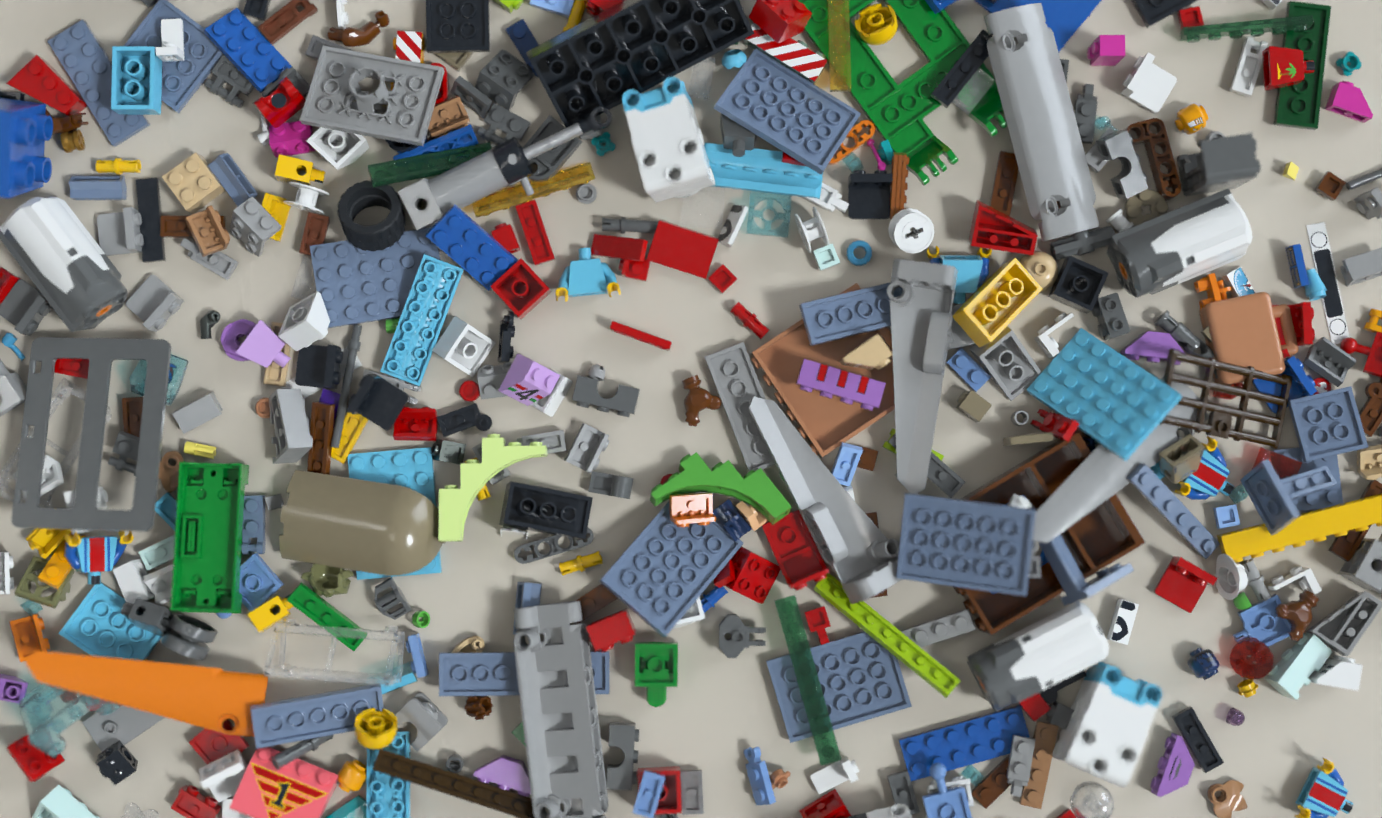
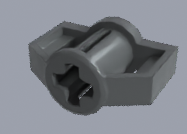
[374,577,411,620]

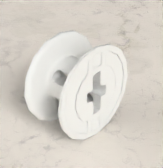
[283,182,330,215]
[794,206,829,253]
[888,208,935,254]

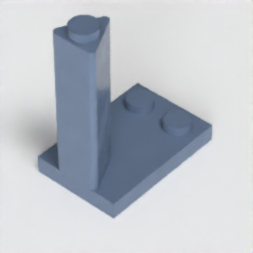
[1038,534,1134,606]

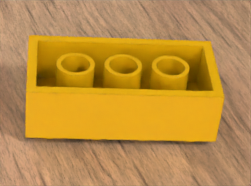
[953,258,1042,348]

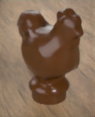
[682,375,722,427]
[1275,590,1319,641]

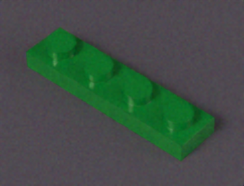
[287,582,368,651]

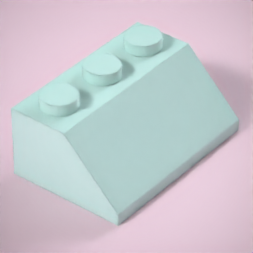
[32,785,100,818]

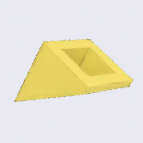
[1282,162,1299,180]

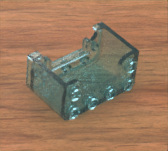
[19,683,122,758]

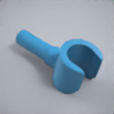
[2,333,26,361]

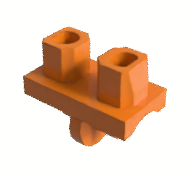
[1194,273,1232,310]

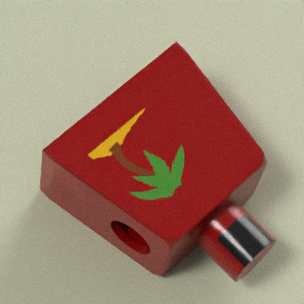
[1262,46,1315,91]

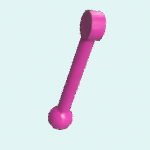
[867,139,886,171]

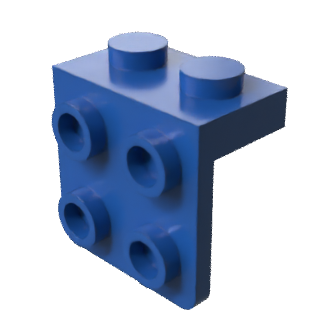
[1252,356,1317,414]

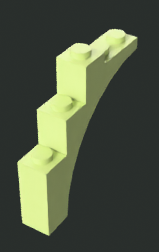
[439,434,547,542]

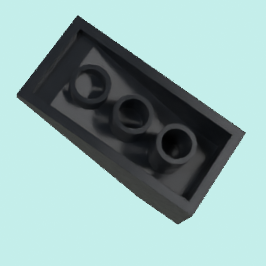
[499,481,593,539]

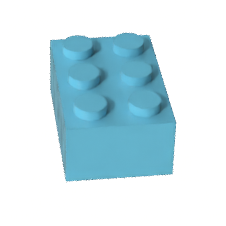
[111,46,162,115]

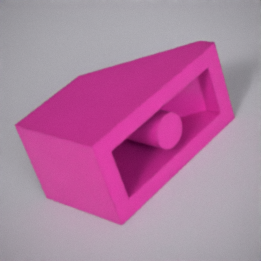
[1325,81,1373,123]

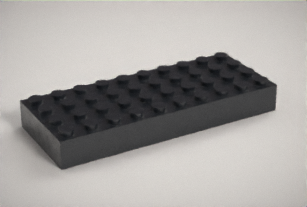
[526,0,754,128]

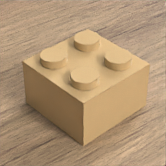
[162,152,226,214]

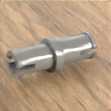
[1241,559,1271,602]

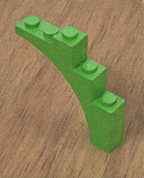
[650,452,792,525]

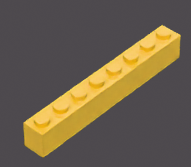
[1217,493,1382,563]

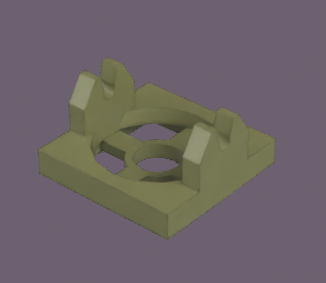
[14,556,74,609]

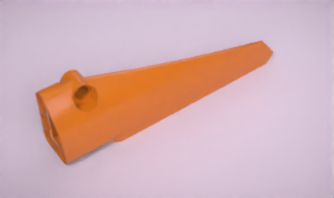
[25,651,268,737]

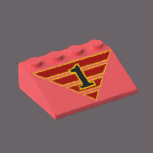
[229,747,338,818]

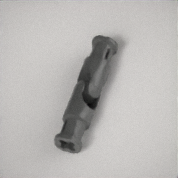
[1154,310,1218,379]

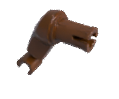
[328,10,390,47]
[46,108,88,134]

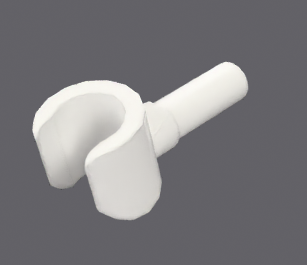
[257,115,269,145]

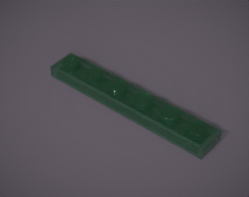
[1180,15,1313,43]
[367,142,492,187]

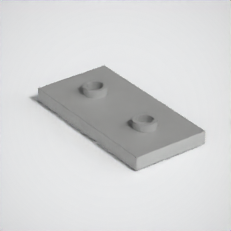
[82,702,165,752]

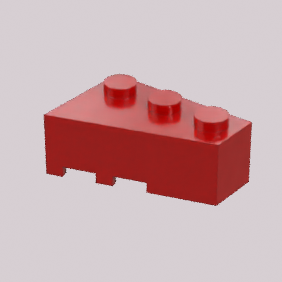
[6,55,87,116]
[968,200,1038,255]

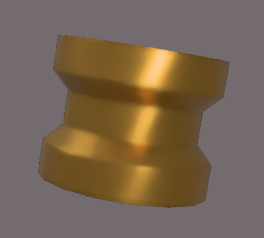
[61,130,85,153]

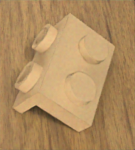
[1357,444,1382,480]

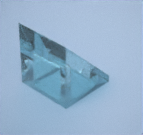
[842,152,864,174]
[1229,483,1248,504]
[20,600,43,616]
[962,765,984,787]

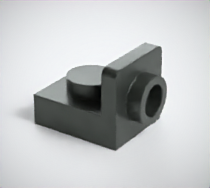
[431,439,466,465]

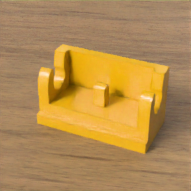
[261,193,291,242]
[26,507,72,559]

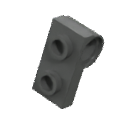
[588,471,634,499]

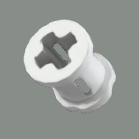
[1106,209,1134,233]

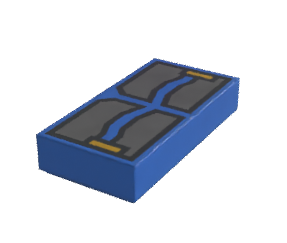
[1286,244,1309,288]

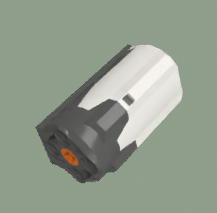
[1107,188,1252,298]
[0,197,128,332]
[967,601,1109,712]

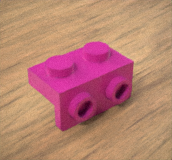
[269,121,316,158]

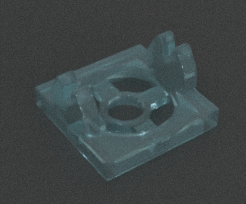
[746,192,792,238]

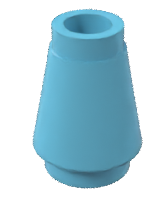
[1305,269,1327,301]

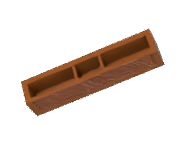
[889,152,909,220]

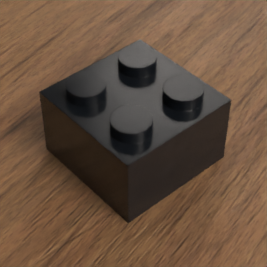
[1048,256,1109,314]

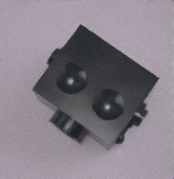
[96,740,138,785]

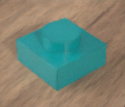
[877,140,893,165]

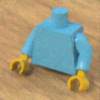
[555,248,621,302]

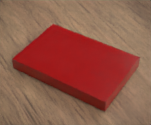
[646,219,719,279]

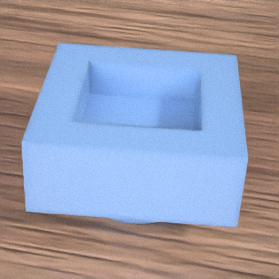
[1213,504,1240,529]

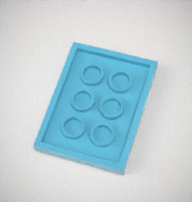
[58,583,162,661]

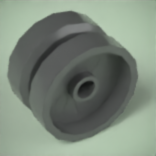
[161,613,218,660]

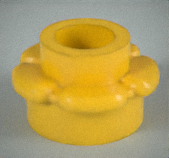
[1237,679,1258,697]

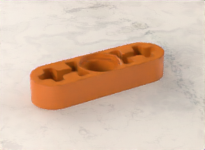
[828,120,875,165]

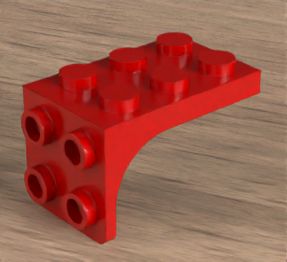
[762,509,829,591]

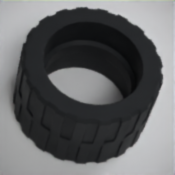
[337,180,406,251]

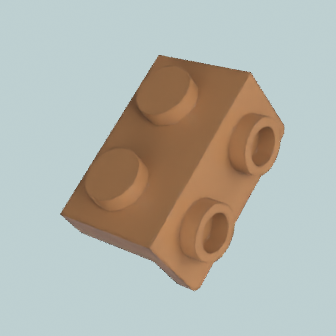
[428,95,470,138]
[185,205,230,257]

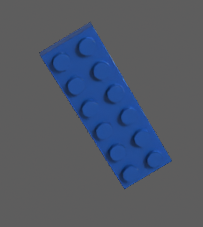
[898,705,1030,781]

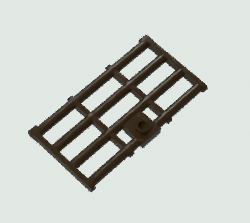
[1159,348,1293,449]

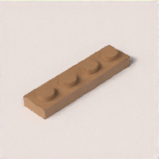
[1019,721,1059,809]

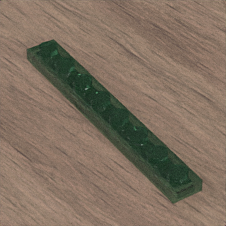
[774,595,842,766]

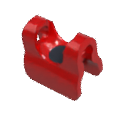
[253,77,306,128]

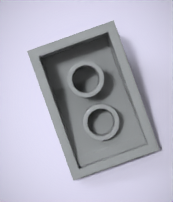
[969,326,1041,401]

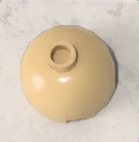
[1019,251,1058,293]

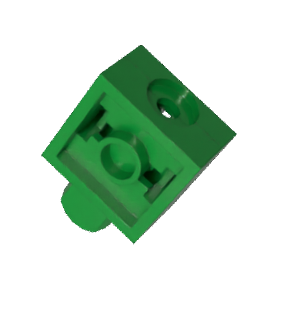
[635,642,678,707]

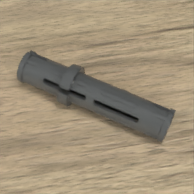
[602,217,659,234]
[271,735,334,770]

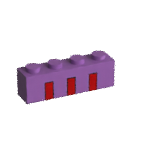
[796,359,886,411]

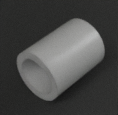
[1011,410,1029,426]

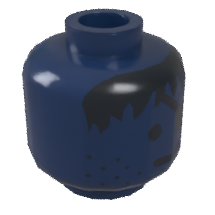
[1187,647,1220,680]

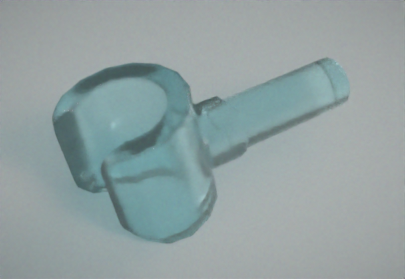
[1095,116,1117,131]

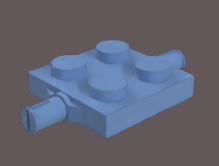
[1233,594,1291,651]

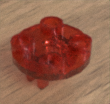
[1230,638,1274,679]

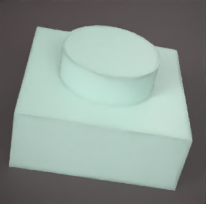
[813,243,840,271]

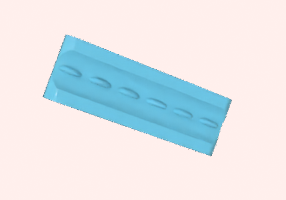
[704,143,823,199]
[380,254,464,386]
[366,731,410,818]

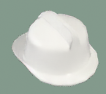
[1215,554,1248,600]

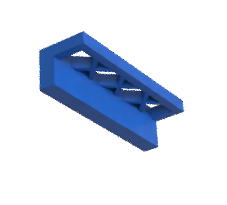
[393,124,479,176]

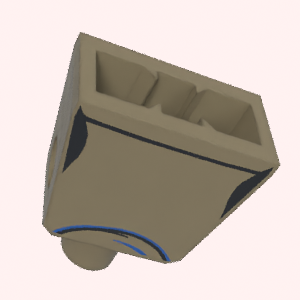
[1159,434,1205,484]

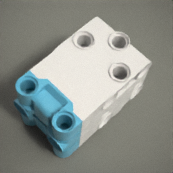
[622,77,716,203]
[1052,662,1162,788]

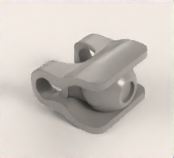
[395,693,448,751]

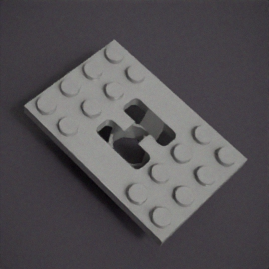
[300,46,445,146]

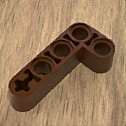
[1124,118,1181,200]

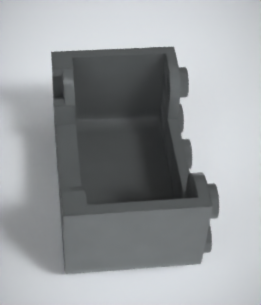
[1176,133,1261,196]

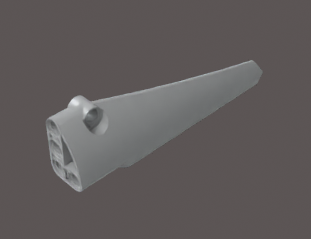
[887,259,958,494]
[1033,376,1209,543]
[748,396,902,604]

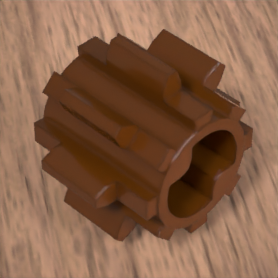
[464,696,493,720]

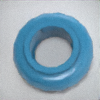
[846,240,872,266]

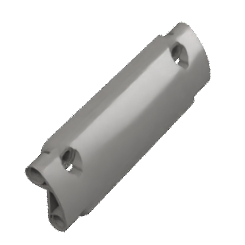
[984,3,1099,242]
[514,601,608,818]

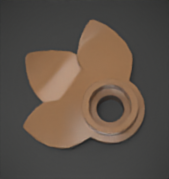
[158,451,184,493]
[1207,780,1248,818]

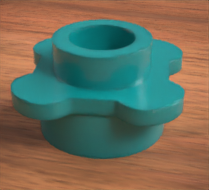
[1336,52,1361,76]
[591,132,616,156]

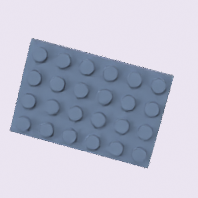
[714,48,861,175]
[310,227,440,328]
[896,493,1036,596]
[599,502,743,638]
[766,631,912,743]

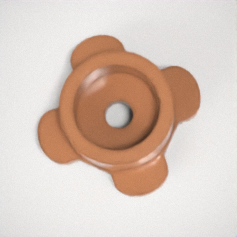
[770,769,791,789]

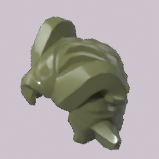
[301,564,354,597]

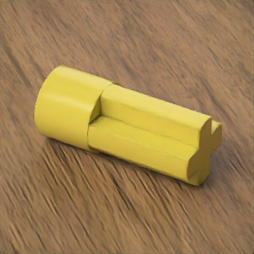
[184,441,216,459]

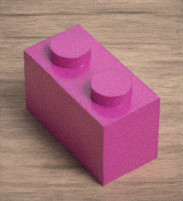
[1087,35,1125,66]

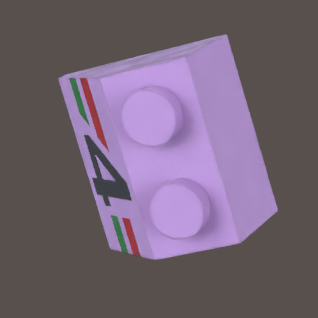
[498,353,560,406]

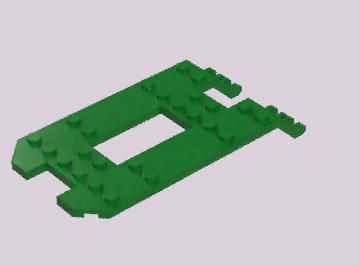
[798,0,1007,186]

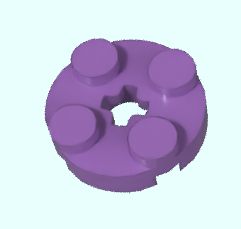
[221,319,256,362]

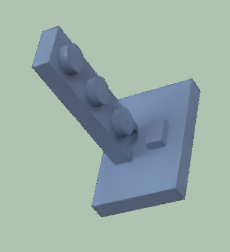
[1240,459,1337,535]

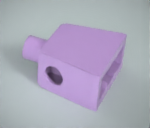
[236,320,291,368]

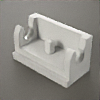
[113,558,155,605]

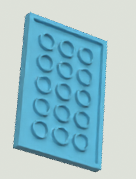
[1026,328,1182,462]
[348,447,442,580]

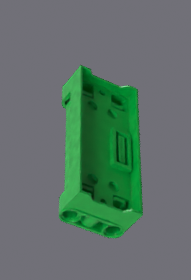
[171,462,249,613]

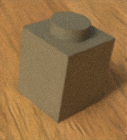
[956,390,992,423]

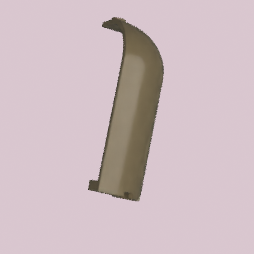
[279,470,446,576]

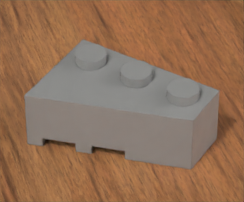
[269,389,313,464]
[1306,591,1382,656]

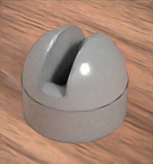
[588,364,605,381]

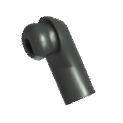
[200,310,220,339]

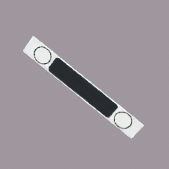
[1306,222,1349,344]

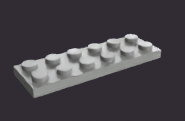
[705,342,776,472]

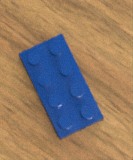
[204,8,292,93]
[426,204,517,290]

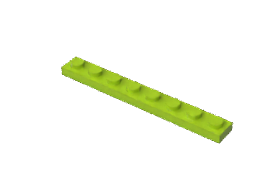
[813,573,961,698]

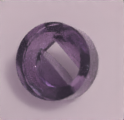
[1226,707,1245,726]

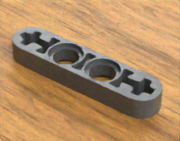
[514,528,594,564]

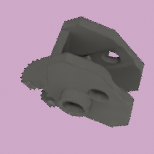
[719,614,766,658]

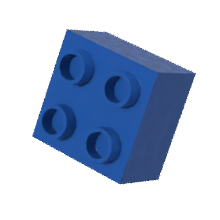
[0,98,53,198]

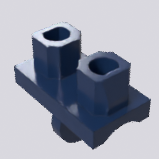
[713,499,751,542]

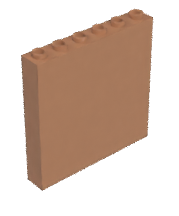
[751,283,895,458]

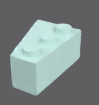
[1264,633,1333,700]

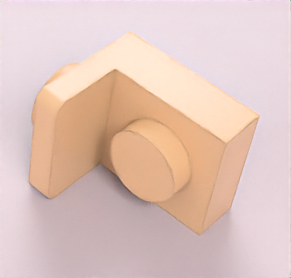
[736,501,768,531]

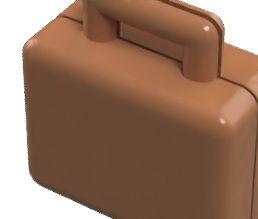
[1199,292,1299,385]

